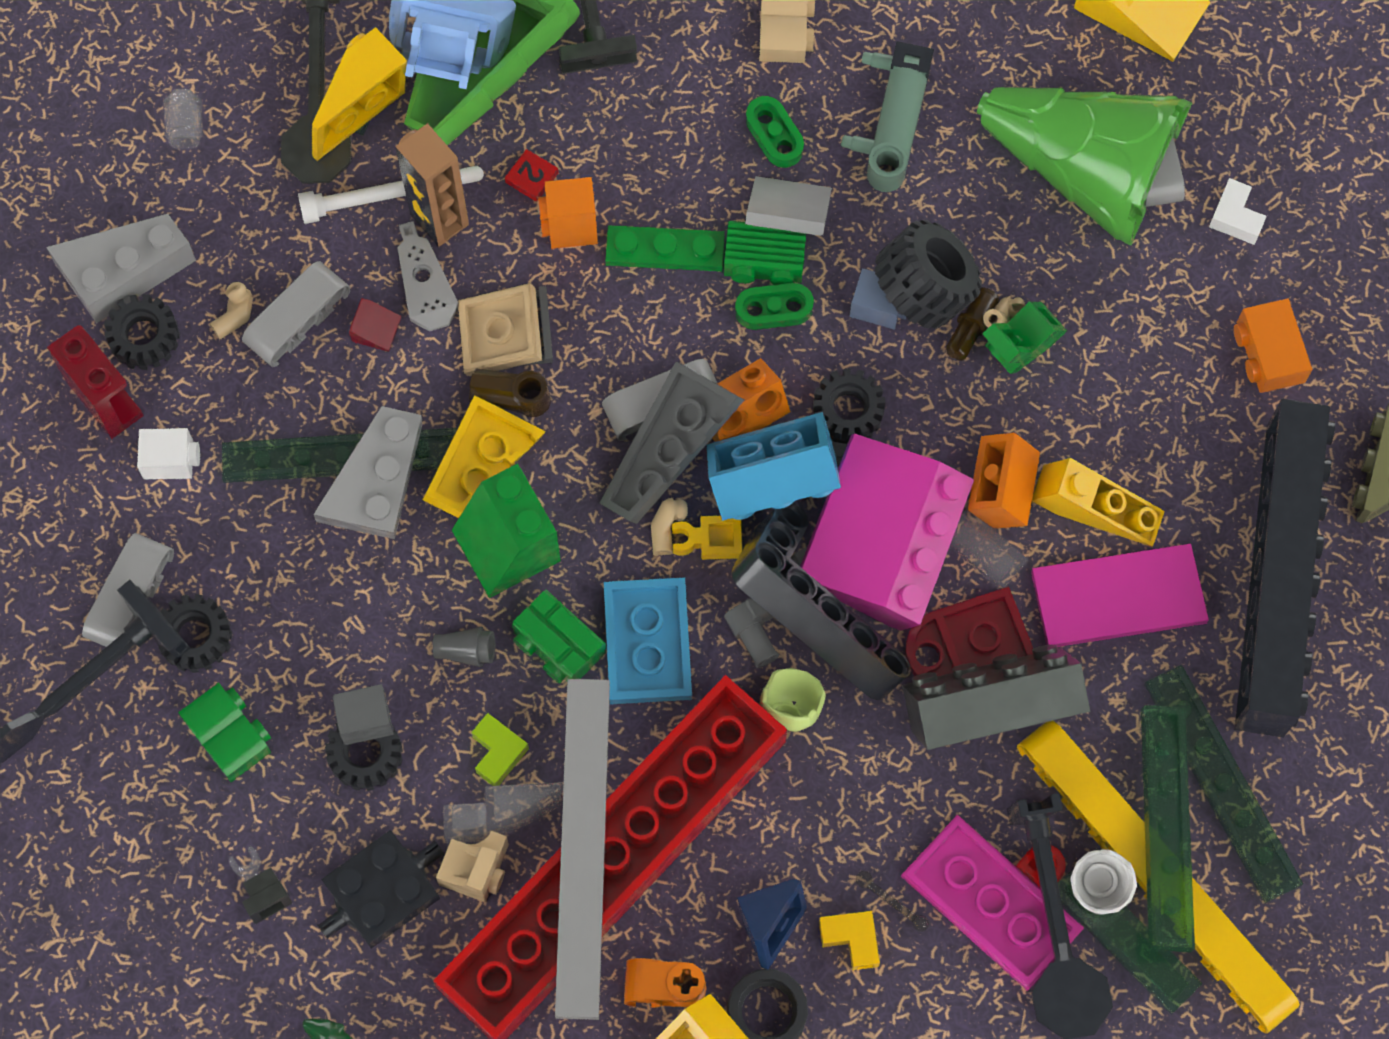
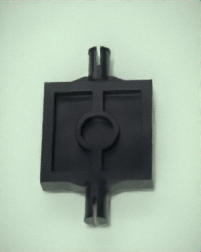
[317,830,445,949]

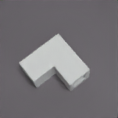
[1209,178,1266,245]

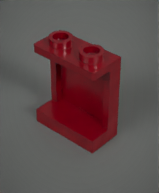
[47,325,144,439]

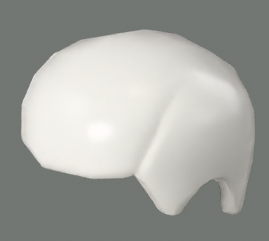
[1070,849,1137,915]

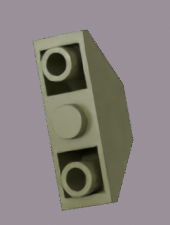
[1352,403,1389,523]

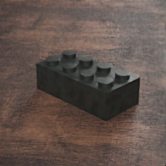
[902,645,1090,750]

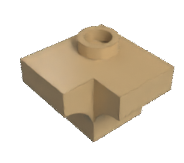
[436,831,509,903]

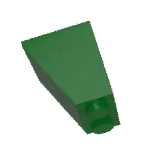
[452,463,561,598]

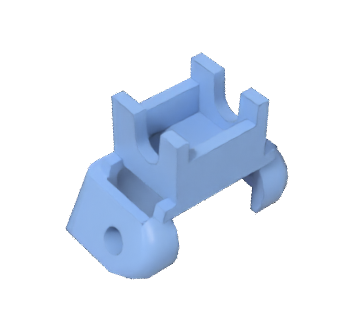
[389,0,516,89]

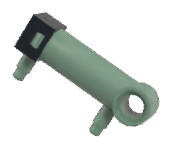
[841,41,934,192]

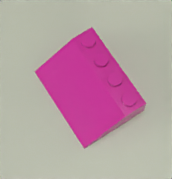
[800,433,974,631]

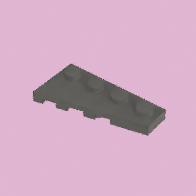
[600,362,745,524]

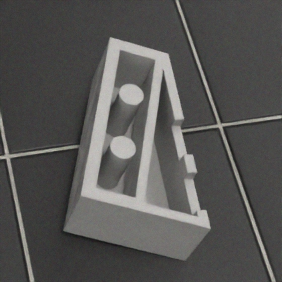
[46,214,196,323]
[313,406,422,539]

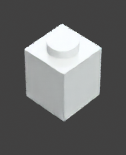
[137,428,200,479]

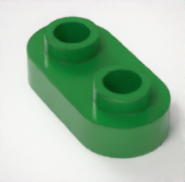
[746,96,804,168]
[735,283,814,330]

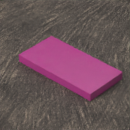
[1031,544,1209,647]
[901,815,1084,991]

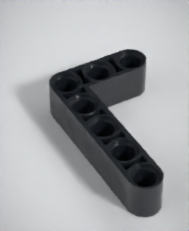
[731,502,911,700]

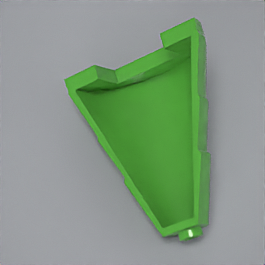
[404,0,580,146]
[977,87,1192,245]

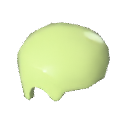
[759,668,826,732]

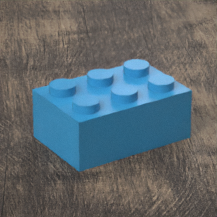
[707,412,841,521]

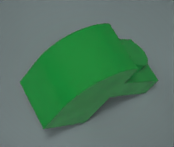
[983,301,1067,374]

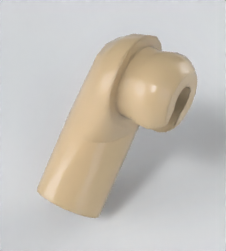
[209,282,253,339]
[983,296,1025,328]
[651,497,688,556]

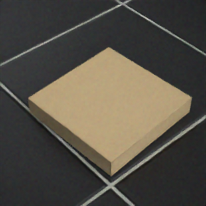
[458,283,542,376]

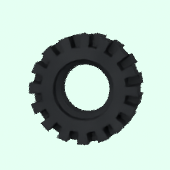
[104,294,180,370]
[812,368,885,444]
[156,594,232,673]
[325,723,403,791]

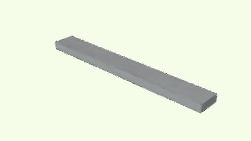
[555,679,610,1020]

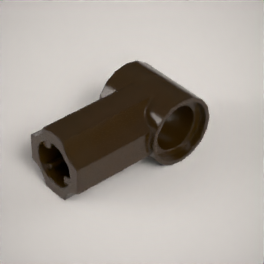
[469,368,551,417]

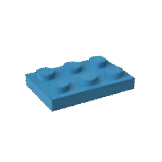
[604,578,692,704]

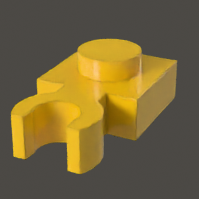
[672,516,742,560]

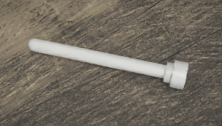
[298,166,484,224]

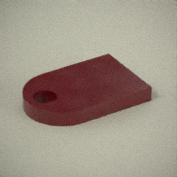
[905,586,1034,677]

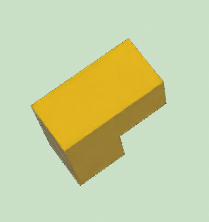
[819,911,880,970]

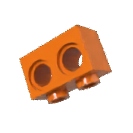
[712,358,791,442]

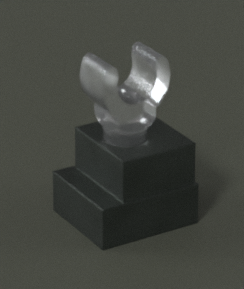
[229,846,293,925]

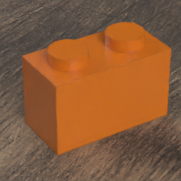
[538,177,598,249]
[1234,298,1313,393]
[968,433,1040,529]

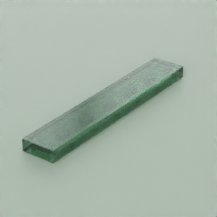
[222,428,458,483]
[1144,665,1303,904]
[1141,705,1195,953]

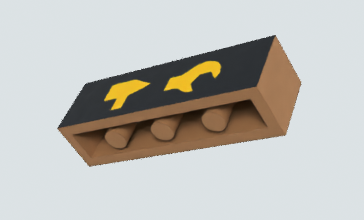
[395,123,469,247]

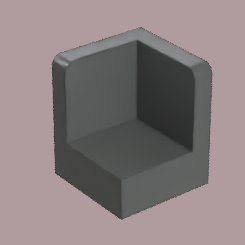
[333,684,394,745]

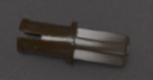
[946,287,1000,361]

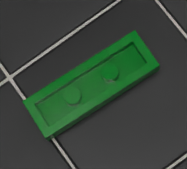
[605,225,725,272]

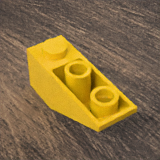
[1032,458,1165,547]

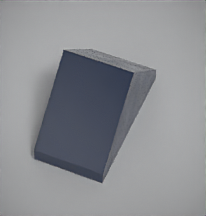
[737,878,807,970]

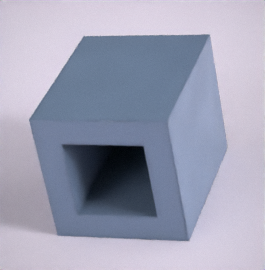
[850,268,906,330]

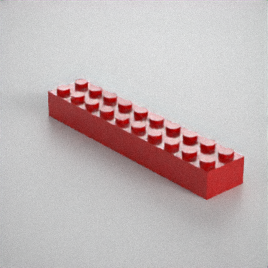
[433,675,787,1039]

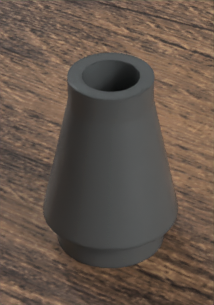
[433,626,496,667]

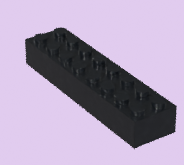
[1234,399,1335,738]

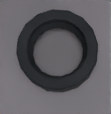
[727,969,808,1039]

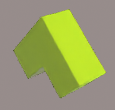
[471,713,529,789]

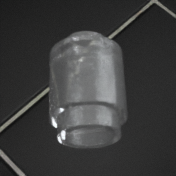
[163,89,204,149]

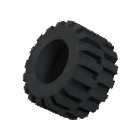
[875,220,982,329]

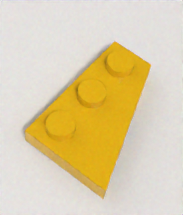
[422,395,546,518]

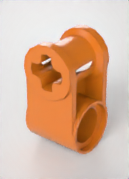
[624,958,707,1008]

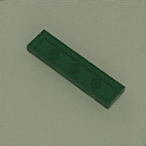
[1058,868,1203,1015]

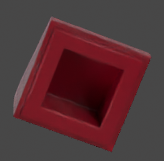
[349,298,402,352]

